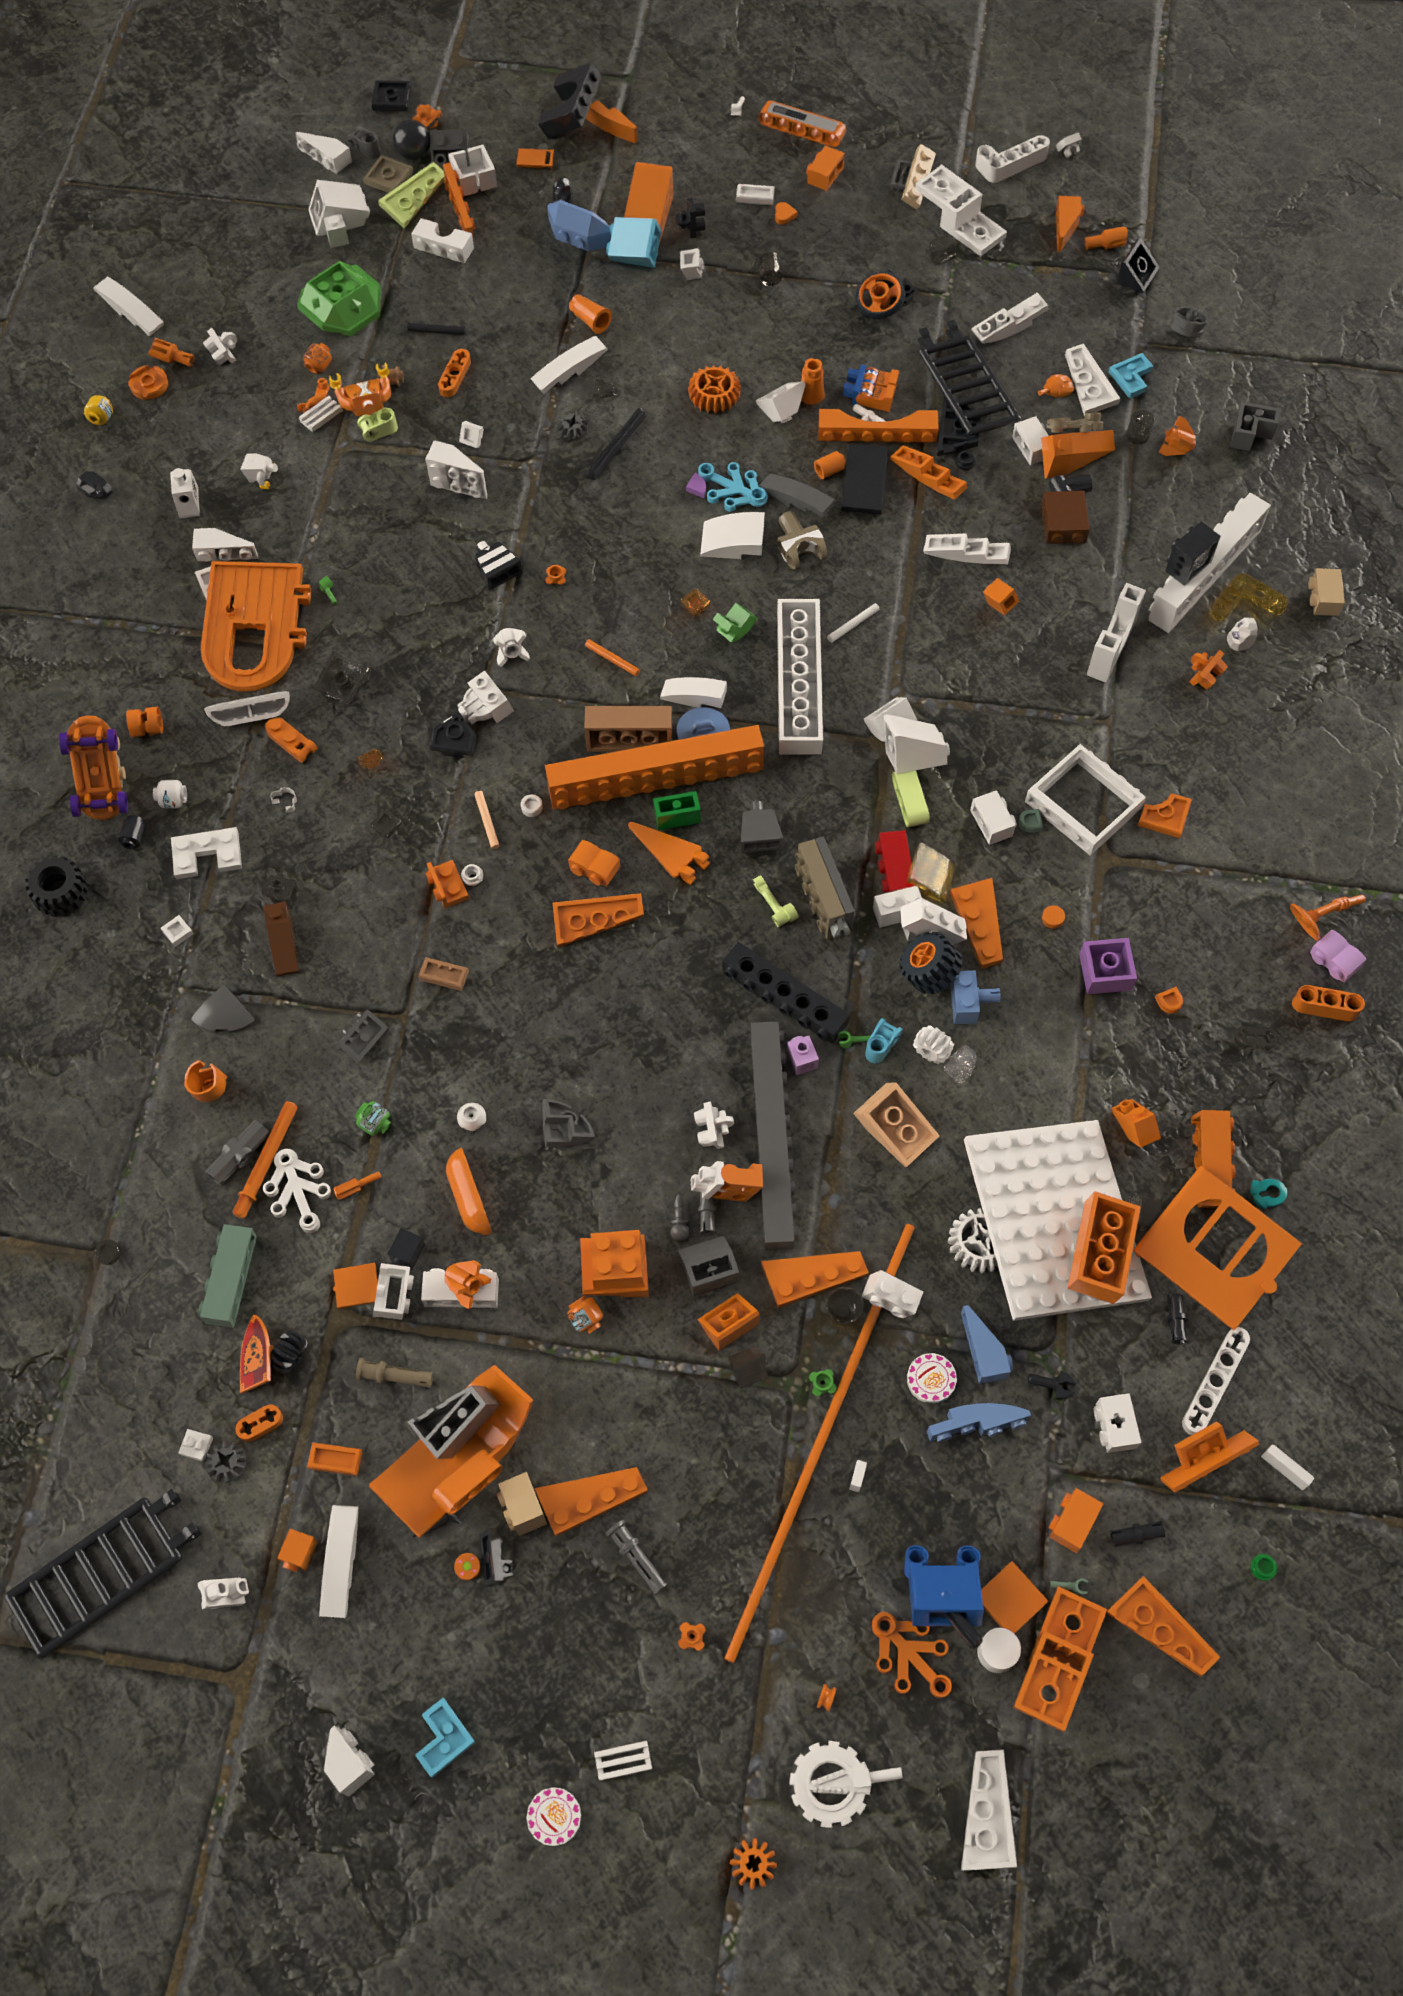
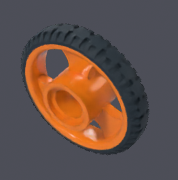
[856,271,905,319]

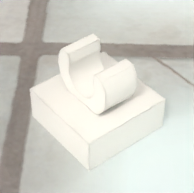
[1056,132,1081,158]
[459,421,483,448]
[178,1429,213,1462]

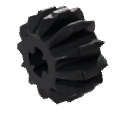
[270,1330,308,1375]

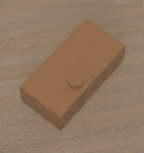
[584,706,672,752]

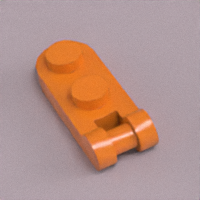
[265,717,318,763]

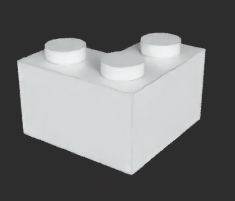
[873,886,930,941]

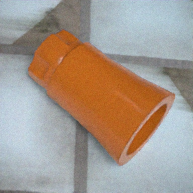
[569,294,612,334]
[801,358,825,404]

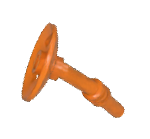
[1290,895,1366,941]

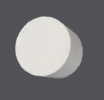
[977,1628,1021,1673]

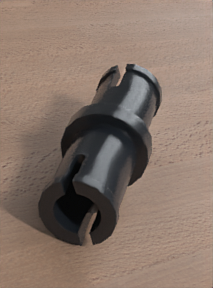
[1167,1293,1188,1345]
[1110,1521,1165,1547]

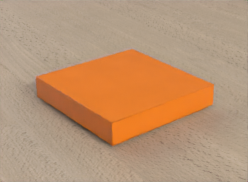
[981,1561,1048,1634]

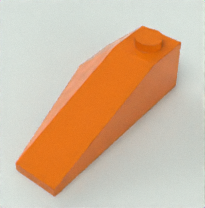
[1041,430,1115,479]

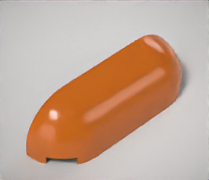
[446,1147,493,1235]

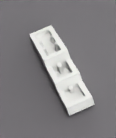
[94,277,163,336]
[531,336,608,394]
[924,534,1011,564]
[319,1505,359,1618]

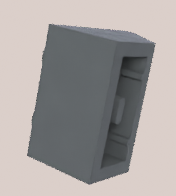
[430,129,469,170]
[678,1236,739,1296]

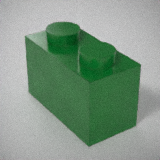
[653,791,701,830]

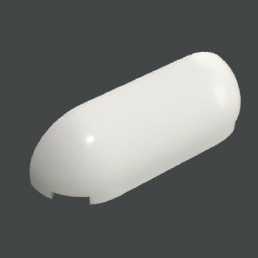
[204,691,290,726]

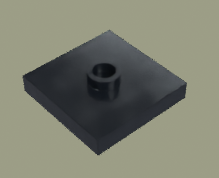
[371,80,412,112]

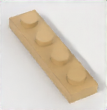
[901,144,936,210]

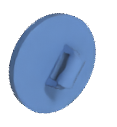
[677,707,730,740]

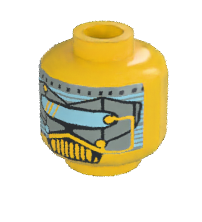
[84,395,113,425]

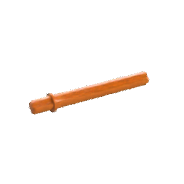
[232,1101,298,1219]

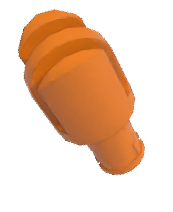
[1085,227,1128,250]
[148,338,194,367]

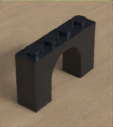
[538,62,602,138]

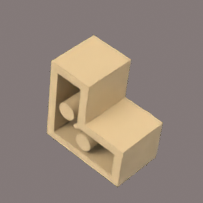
[496,1472,547,1536]

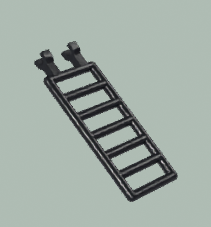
[918,320,1021,436]
[4,1489,202,1658]

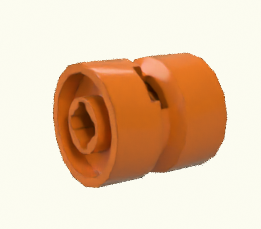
[126,706,163,738]

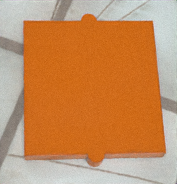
[333,1263,379,1309]

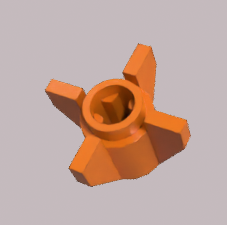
[1159,416,1196,456]
[444,1260,491,1309]

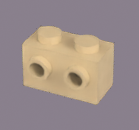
[1308,568,1345,616]

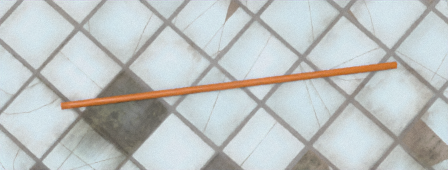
[724,1224,915,1663]

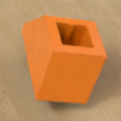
[1111,1099,1161,1148]

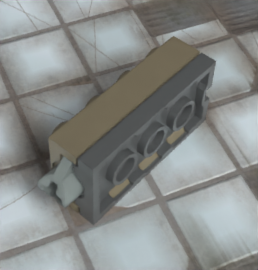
[795,836,855,939]

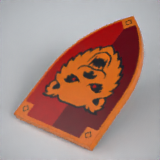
[240,1315,274,1393]

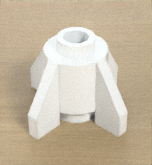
[493,628,530,667]

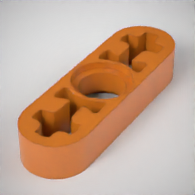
[438,349,471,397]

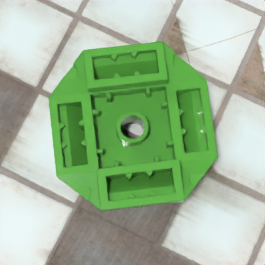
[297,261,382,336]

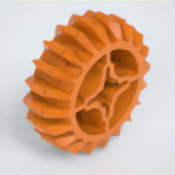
[688,364,741,414]

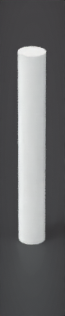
[827,603,880,643]

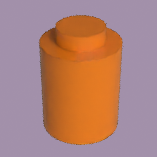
[814,451,846,480]

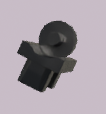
[675,198,705,238]

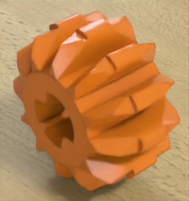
[730,1838,777,1889]

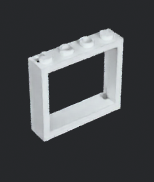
[1025,744,1146,855]

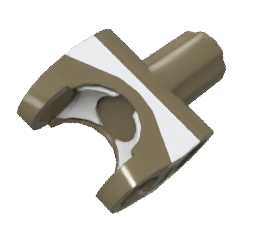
[777,511,827,570]

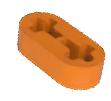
[235,1405,283,1442]

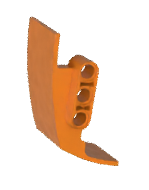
[369,1365,533,1538]

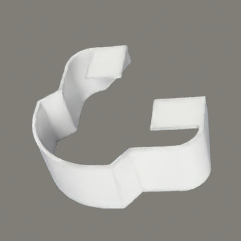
[271,788,297,813]

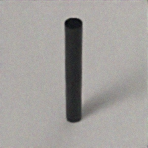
[407,323,465,335]

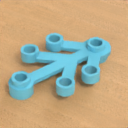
[698,462,768,512]

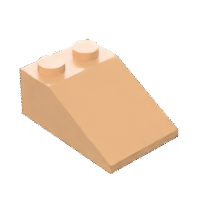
[853,1083,939,1167]

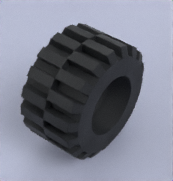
[24,855,88,917]

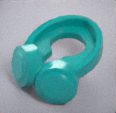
[1250,1179,1287,1210]

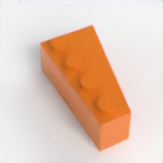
[1191,1110,1236,1208]

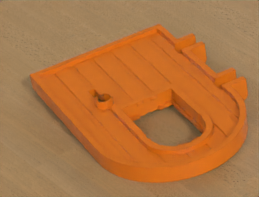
[201,561,312,692]

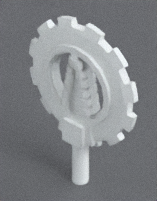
[790,1741,903,1828]

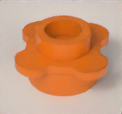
[545,565,566,585]
[678,1622,706,1651]

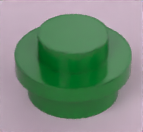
[1250,1554,1277,1581]

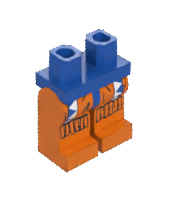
[842,364,899,412]

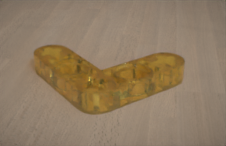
[1210,573,1288,621]

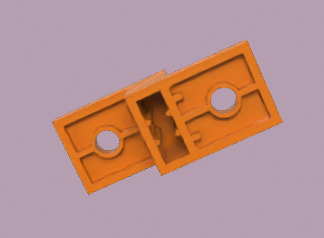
[1013,1586,1107,1732]

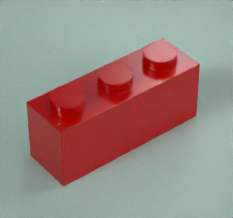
[875,830,916,893]

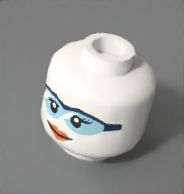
[153,780,187,808]

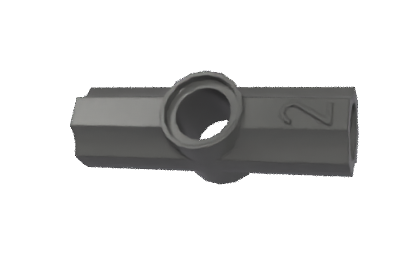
[205,1120,270,1186]

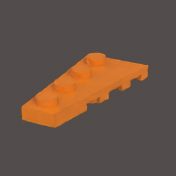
[443,163,475,238]
[950,878,1003,969]
[553,893,644,948]
[761,1251,869,1308]
[534,1467,648,1537]
[1106,1576,1220,1677]

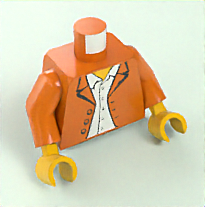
[329,363,391,416]

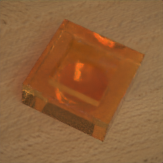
[681,588,710,617]
[357,748,384,769]

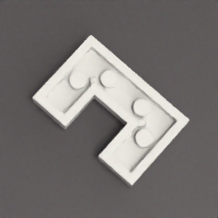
[171,827,242,879]

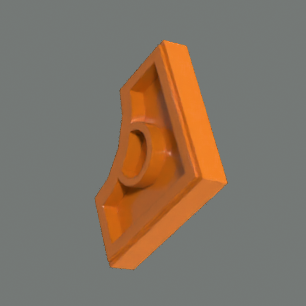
[1138,793,1192,838]

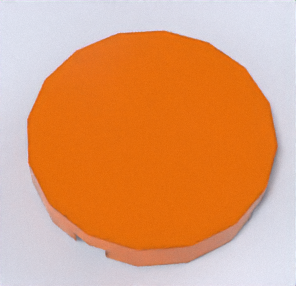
[128,366,168,400]

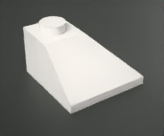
[756,381,805,423]

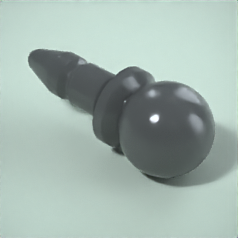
[670,1195,690,1242]

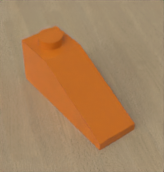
[1056,196,1084,252]

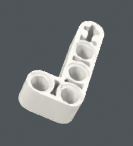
[976,135,1050,183]

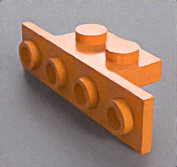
[1160,1421,1260,1492]

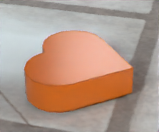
[775,202,798,225]

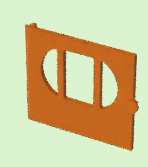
[1133,1166,1302,1331]

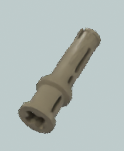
[356,1358,433,1388]

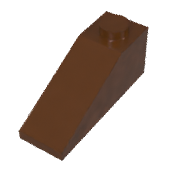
[263,902,299,977]

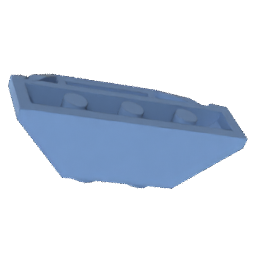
[547,200,612,251]

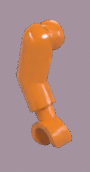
[297,378,330,414]

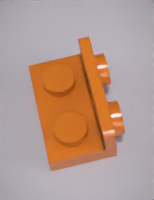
[425,860,469,909]

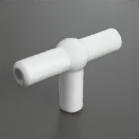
[853,404,886,422]

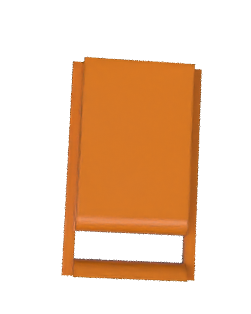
[516,148,554,169]

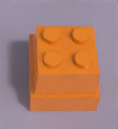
[580,1230,649,1297]

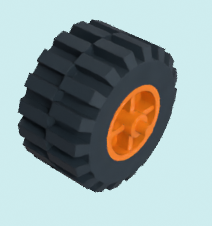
[899,932,962,994]

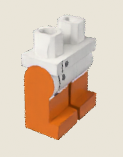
[691,1161,763,1202]

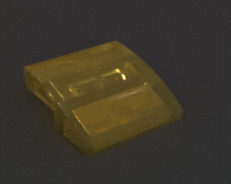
[907,843,955,903]

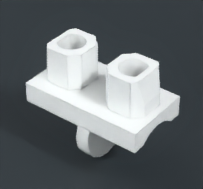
[203,328,237,365]
[694,1102,734,1149]
[198,1578,249,1609]

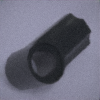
[1049,474,1093,493]

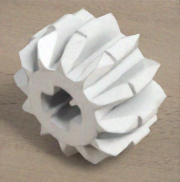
[913,1025,954,1064]

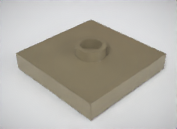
[363,155,414,193]

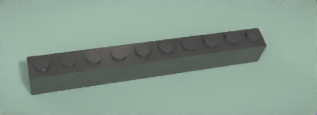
[751,1021,798,1250]

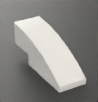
[660,677,727,708]

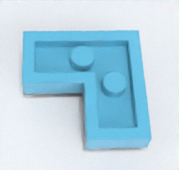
[1109,353,1153,399]
[415,1698,475,1778]

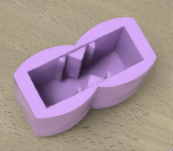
[1310,930,1367,983]

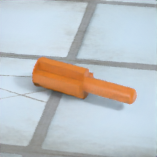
[333,1172,381,1201]

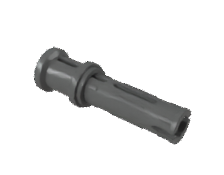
[606,1520,668,1595]

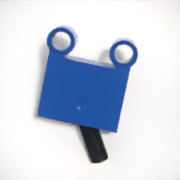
[904,1545,983,1649]

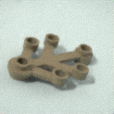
[1047,412,1104,433]

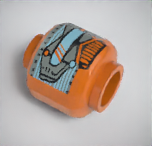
[567,1295,604,1334]

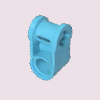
[865,1018,903,1064]

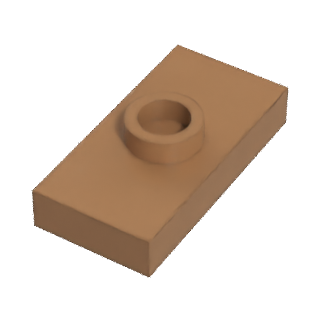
[418,957,469,991]

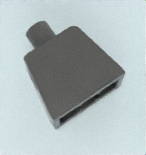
[741,801,783,853]

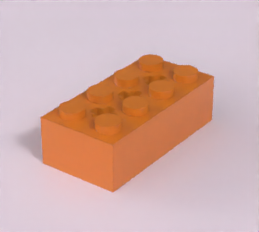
[1067,1191,1141,1304]

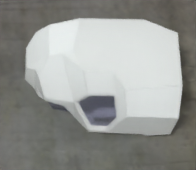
[1227,618,1257,651]

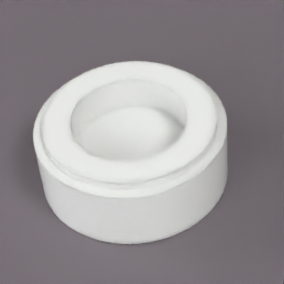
[521,794,543,817]

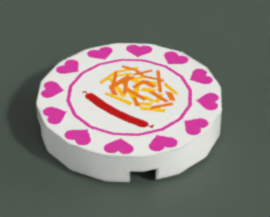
[907,1353,957,1404]
[527,1787,581,1846]

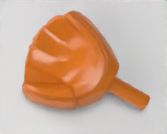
[1038,374,1074,398]

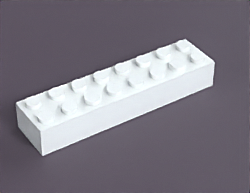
[1148,493,1271,633]
[777,599,823,754]

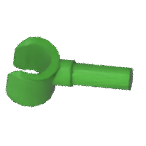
[319,576,337,605]
[838,1031,870,1048]

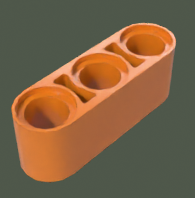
[1292,985,1365,1021]

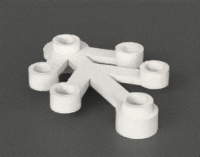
[263,1149,331,1233]

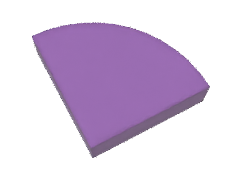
[686,473,706,498]

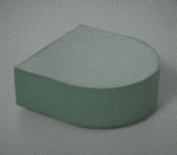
[1018,809,1043,833]

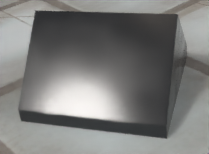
[1117,237,1160,293]

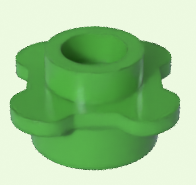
[809,1369,836,1396]

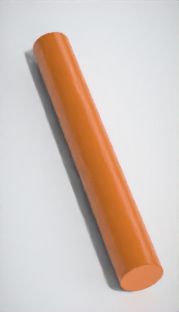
[585,639,640,676]

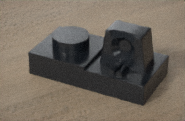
[479,1528,514,1586]

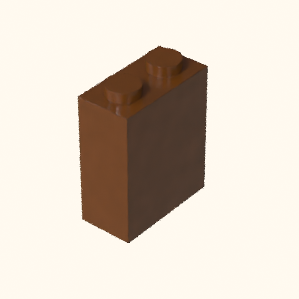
[1041,491,1090,544]

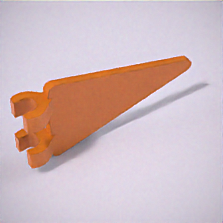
[628,822,710,885]

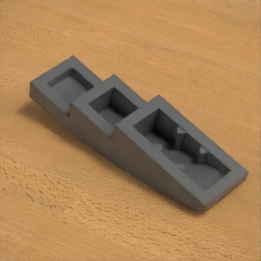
[758,474,835,517]

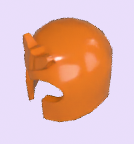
[184,1060,227,1102]

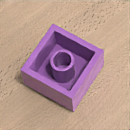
[1079,938,1137,994]

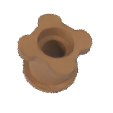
[382,365,404,387]

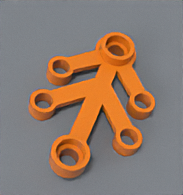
[872,1612,952,1698]

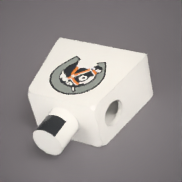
[170,468,200,518]

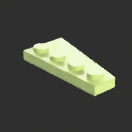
[379,162,444,228]

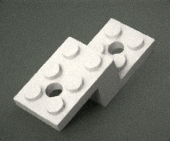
[915,165,1007,256]

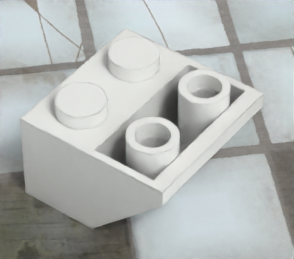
[324,1726,375,1797]

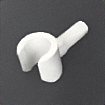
[731,96,745,115]

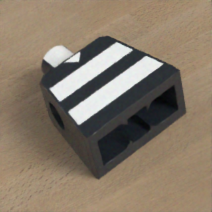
[475,541,522,591]

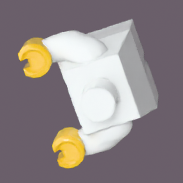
[240,454,278,489]

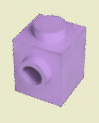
[787,1036,819,1075]

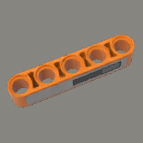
[758,101,847,147]

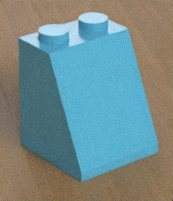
[606,217,662,268]

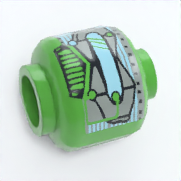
[355,1101,391,1136]

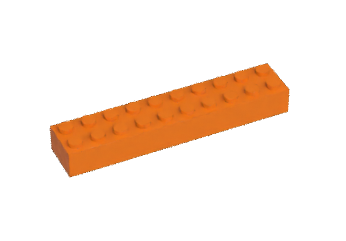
[545,725,764,810]

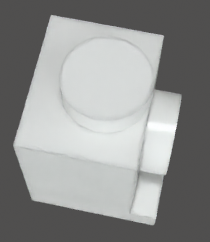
[680,248,704,280]

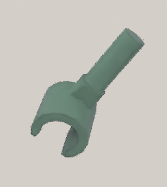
[1050,1578,1089,1596]

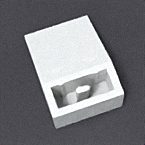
[425,441,488,499]

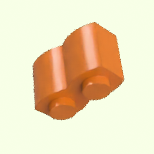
[568,840,621,886]

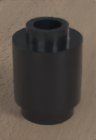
[118,815,145,849]

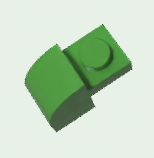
[713,603,758,642]

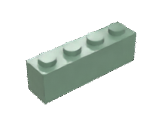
[198,1224,257,1328]

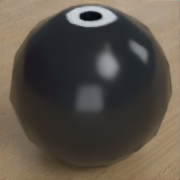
[393,119,431,160]

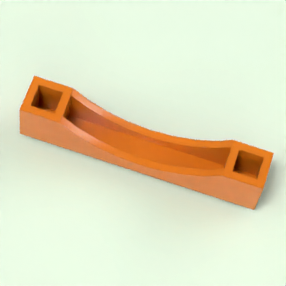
[818,409,938,443]

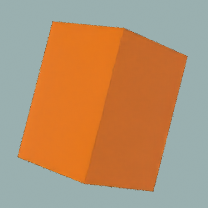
[697,1293,760,1351]

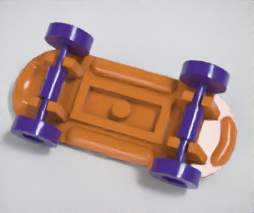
[59,715,128,820]

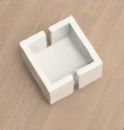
[448,145,497,196]

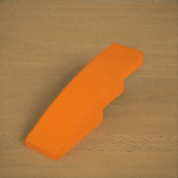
[586,100,638,143]
[890,445,967,500]

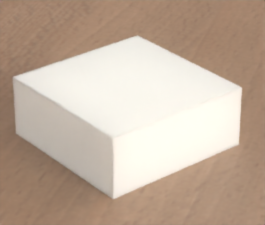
[161,915,193,947]
[849,1460,867,1492]

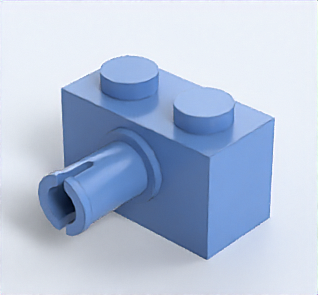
[950,971,1000,1024]

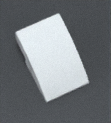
[701,512,765,559]

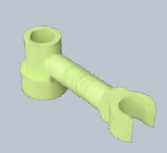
[753,875,799,927]

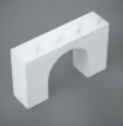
[1087,583,1146,683]

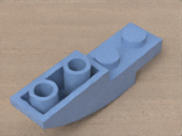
[927,1403,1031,1442]

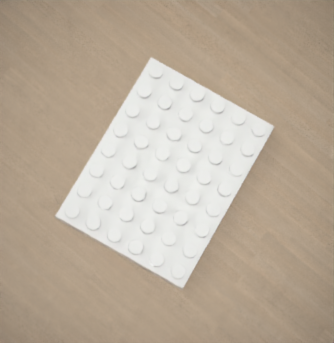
[964,1120,1152,1321]

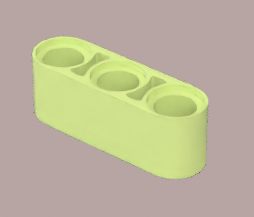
[892,770,930,827]

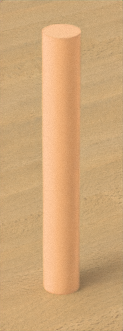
[474,791,500,849]

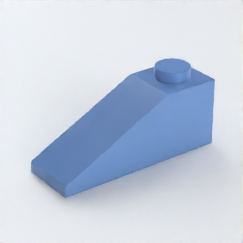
[961,1305,1013,1384]

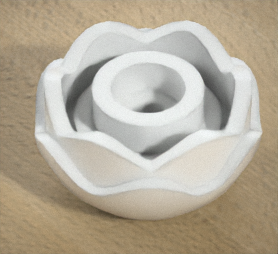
[457,1103,486,1131]

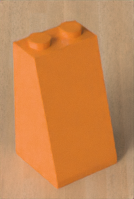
[624,162,673,244]

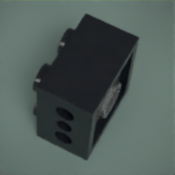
[1165,521,1221,586]

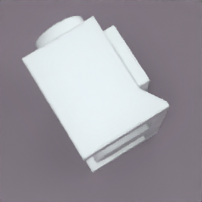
[373,1263,414,1320]

